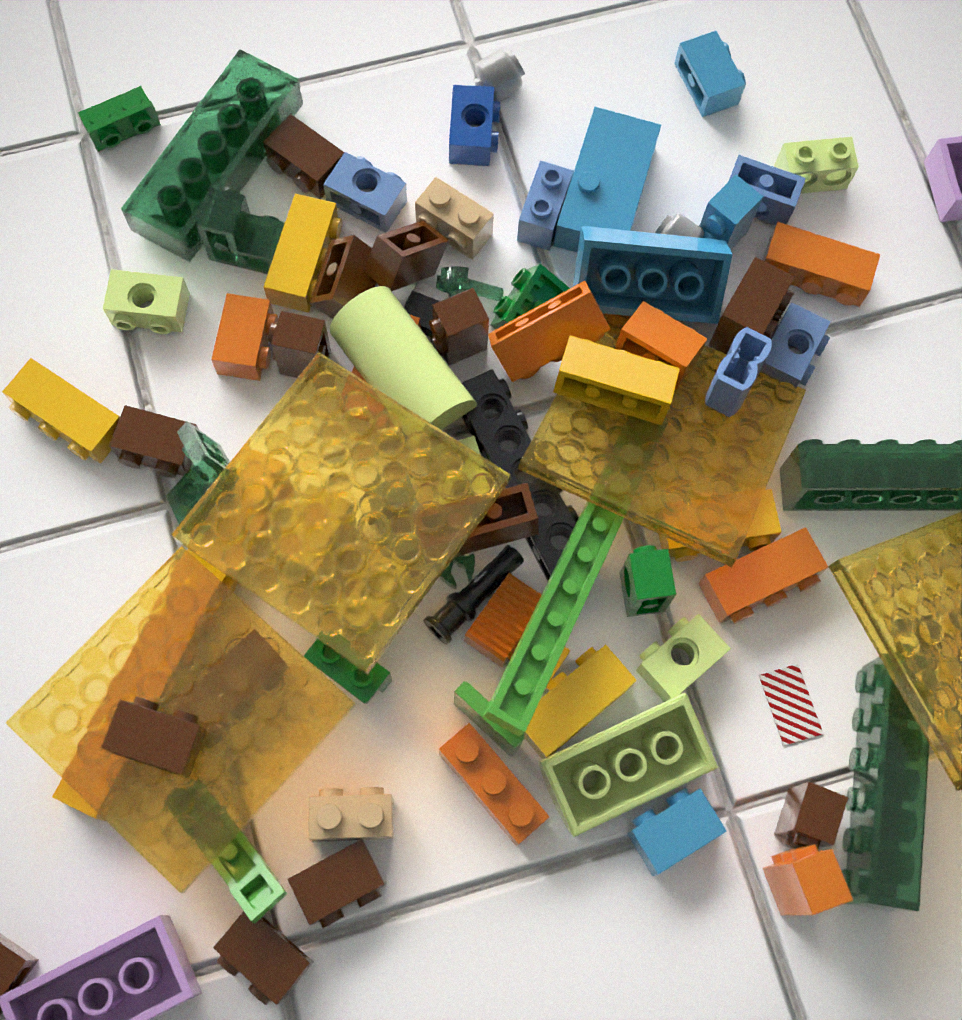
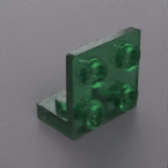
[166,421,240,535]

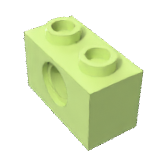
[102,269,190,334]
[636,614,731,702]

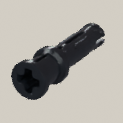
[423,544,524,645]

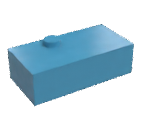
[554,106,662,253]
[572,226,733,324]

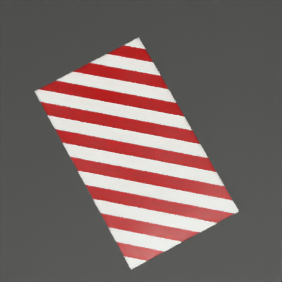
[759,664,824,746]

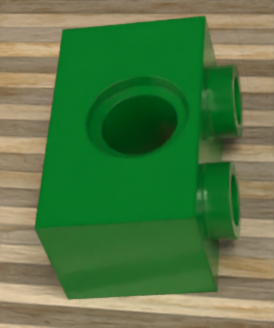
[619,545,677,617]

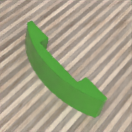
[166,777,288,924]

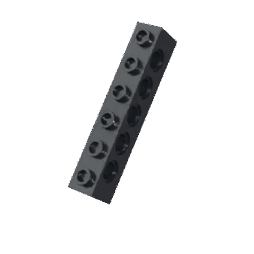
[461,369,579,582]

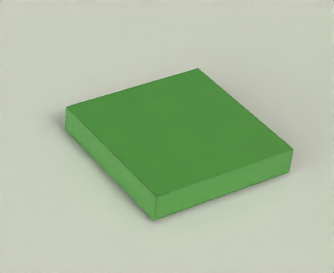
[454,681,525,757]

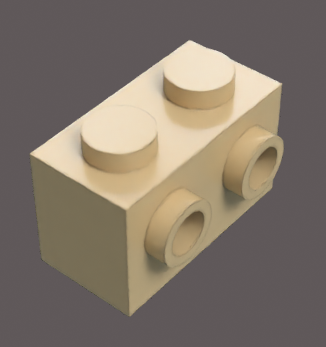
[415,177,494,260]
[308,787,394,842]

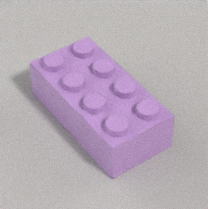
[0,915,202,1020]

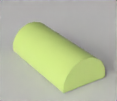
[330,286,477,447]
[538,693,718,837]

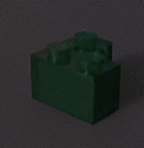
[196,187,285,274]

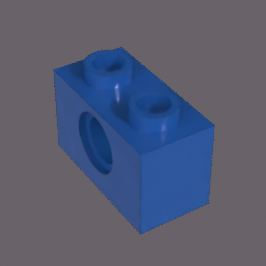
[449,84,500,166]

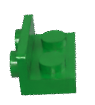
[78,85,161,152]
[490,263,570,330]
[304,625,392,704]

